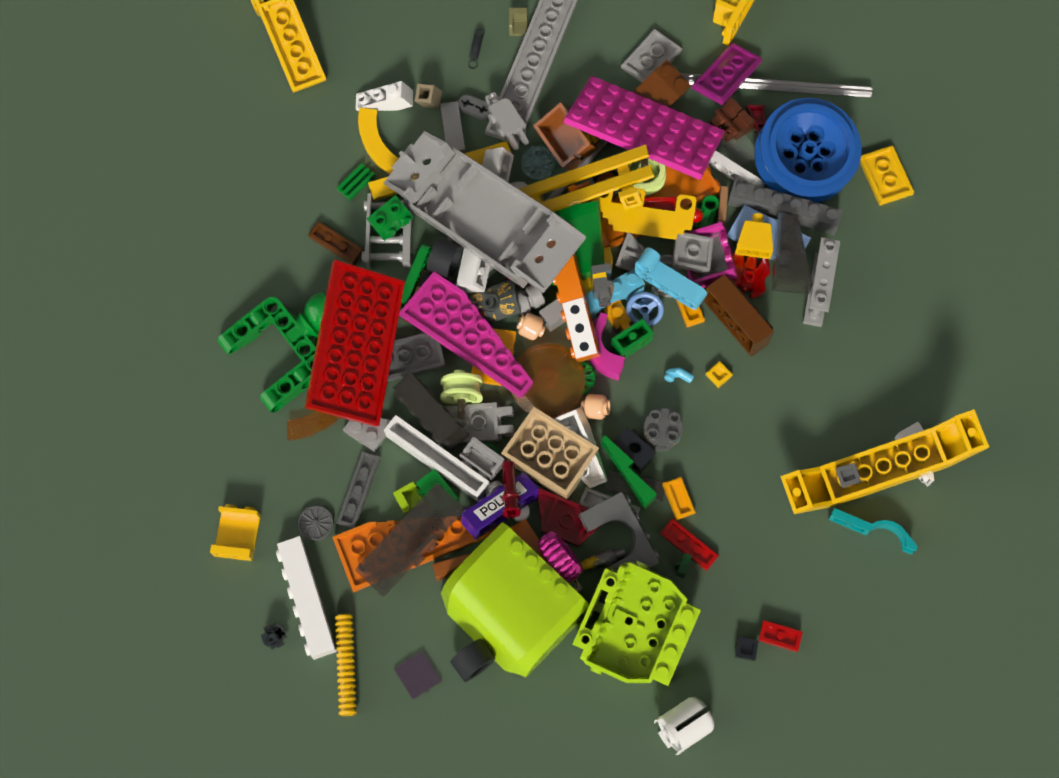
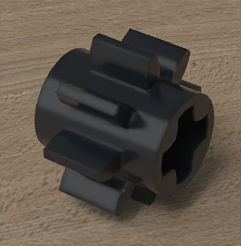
[261,623,287,650]

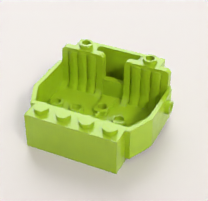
[572,561,701,686]

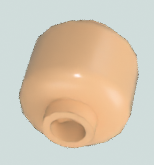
[516,313,546,340]
[581,394,610,420]

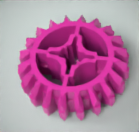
[538,531,583,582]

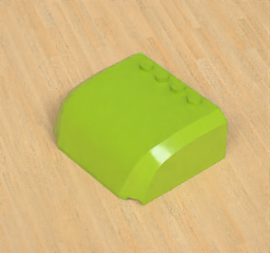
[441,522,589,677]

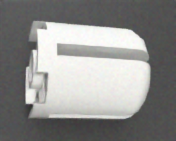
[654,697,714,755]

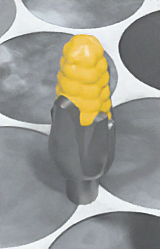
[580,548,626,570]

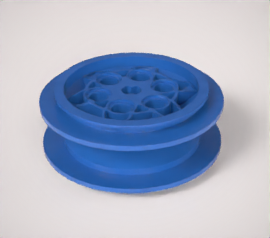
[754,98,862,203]

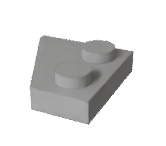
[615,233,645,272]
[343,418,391,453]

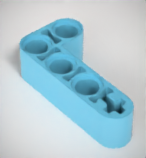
[634,247,707,310]

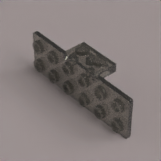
[355,483,465,597]

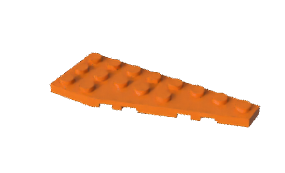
[332,516,499,592]

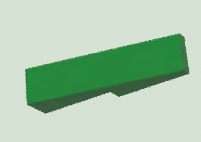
[601,435,657,510]

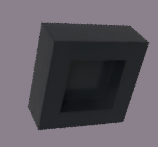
[735,637,759,662]

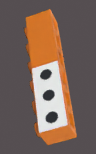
[553,253,601,362]

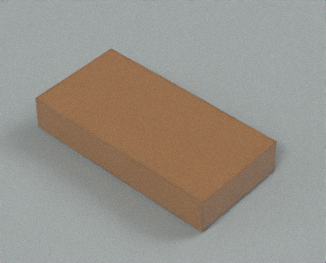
[717,186,728,225]

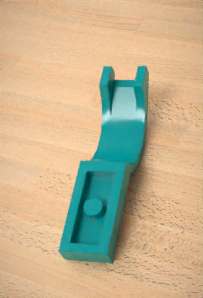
[828,508,918,555]

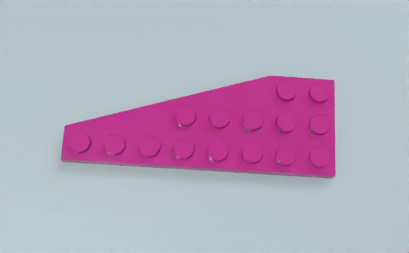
[399,272,533,399]

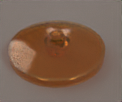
[511,343,586,418]

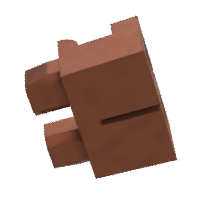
[710,97,755,143]

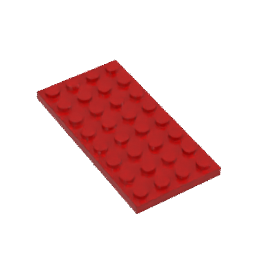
[304,260,405,427]

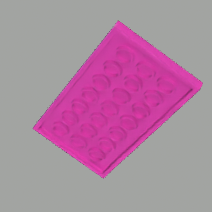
[564,76,725,180]

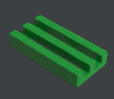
[337,163,376,201]

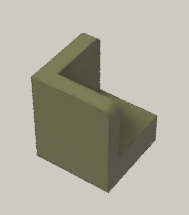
[509,8,527,36]

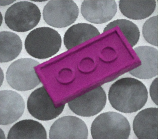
[692,42,762,105]

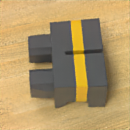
[590,263,614,307]

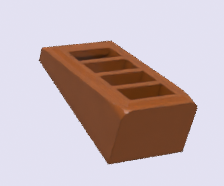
[432,553,470,582]

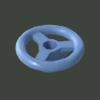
[626,292,664,326]

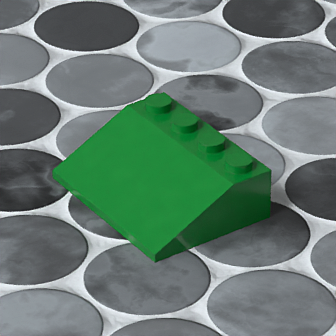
[551,201,605,286]

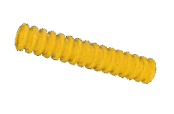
[335,614,357,716]

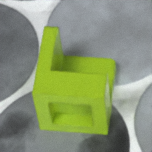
[393,482,424,514]

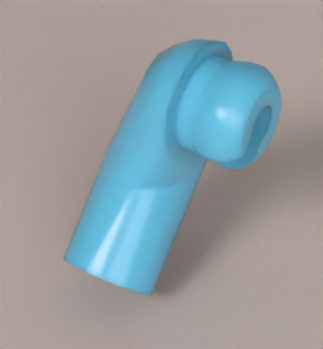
[664,367,694,383]

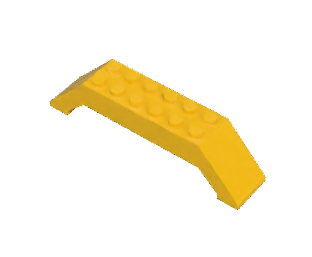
[780,409,989,514]

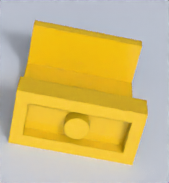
[210,504,261,561]

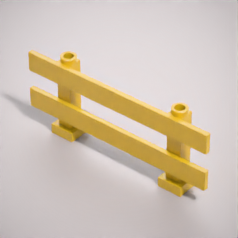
[518,144,654,212]

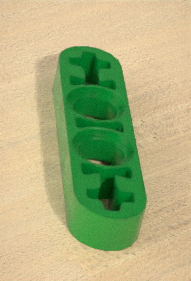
[400,243,432,309]

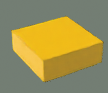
[706,361,733,388]

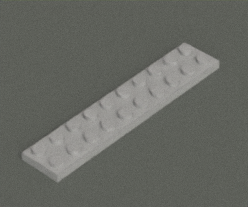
[485,0,579,145]

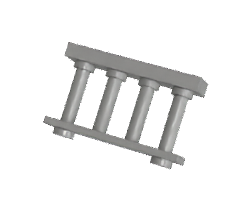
[362,193,413,269]
[803,237,840,327]

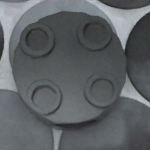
[643,408,683,452]

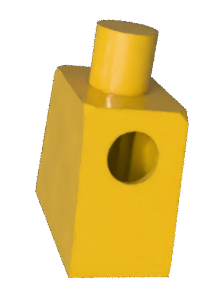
[735,213,773,259]

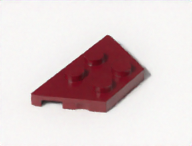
[538,488,605,547]

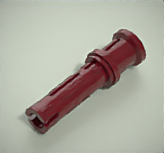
[502,461,521,518]

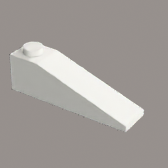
[554,407,608,488]

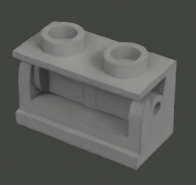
[459,437,505,482]

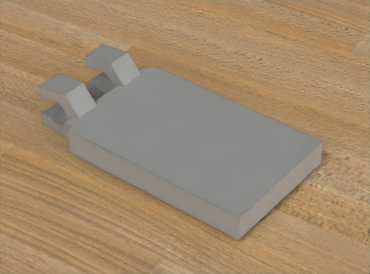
[440,402,515,446]

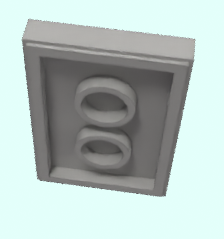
[621,29,682,83]

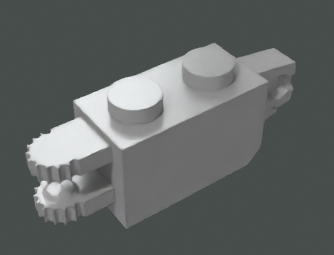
[485,92,529,150]

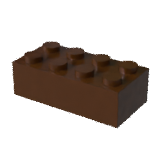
[703,274,774,357]

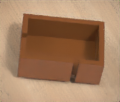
[533,102,598,171]

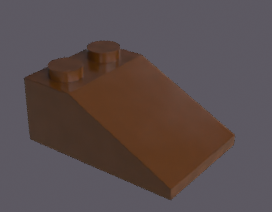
[633,59,692,108]

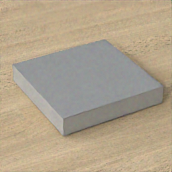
[672,232,714,274]

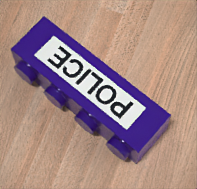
[461,473,539,540]

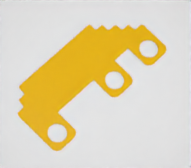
[592,188,697,240]

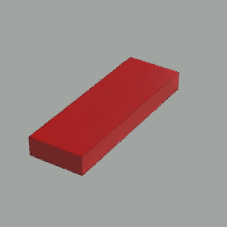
[660,518,719,571]

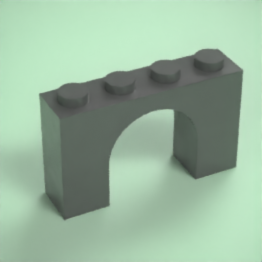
[578,492,660,583]

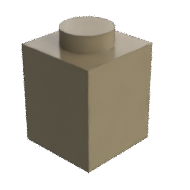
[414,84,442,109]

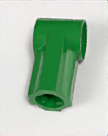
[694,195,719,230]

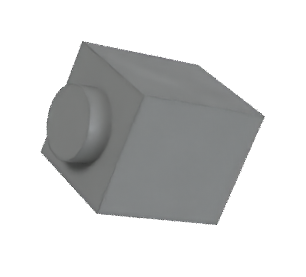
[539,299,566,332]

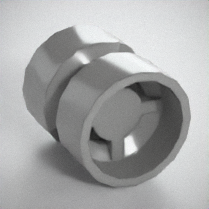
[516,285,545,315]

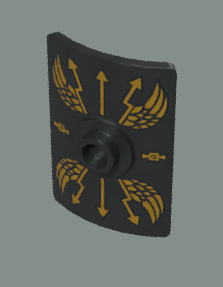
[467,280,521,324]

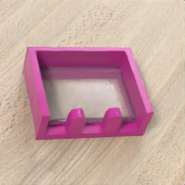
[685,222,738,288]

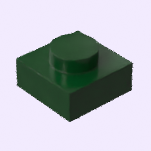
[675,553,692,578]

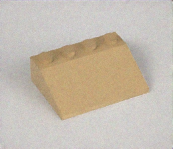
[501,407,599,499]

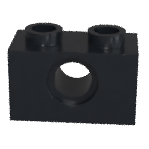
[613,427,656,474]

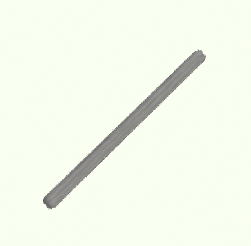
[680,73,873,97]

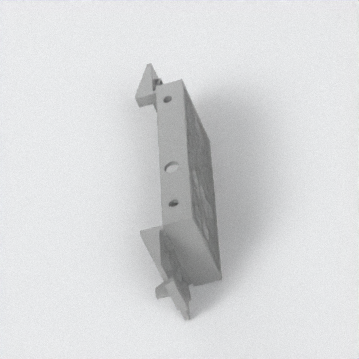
[384,131,587,293]

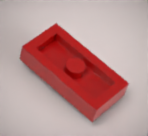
[758,620,803,652]

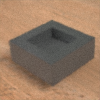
[835,462,861,488]

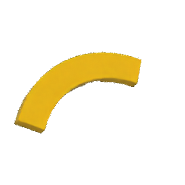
[358,108,399,174]

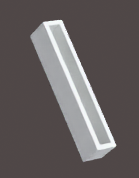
[384,415,490,502]
[276,536,337,660]

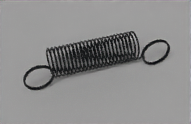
[468,28,485,69]

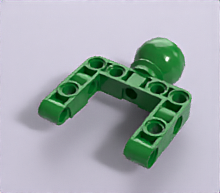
[217,291,326,413]

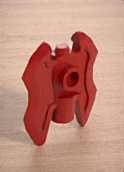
[732,250,770,298]

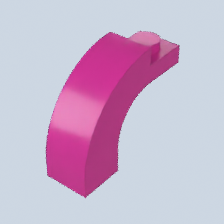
[589,312,625,381]

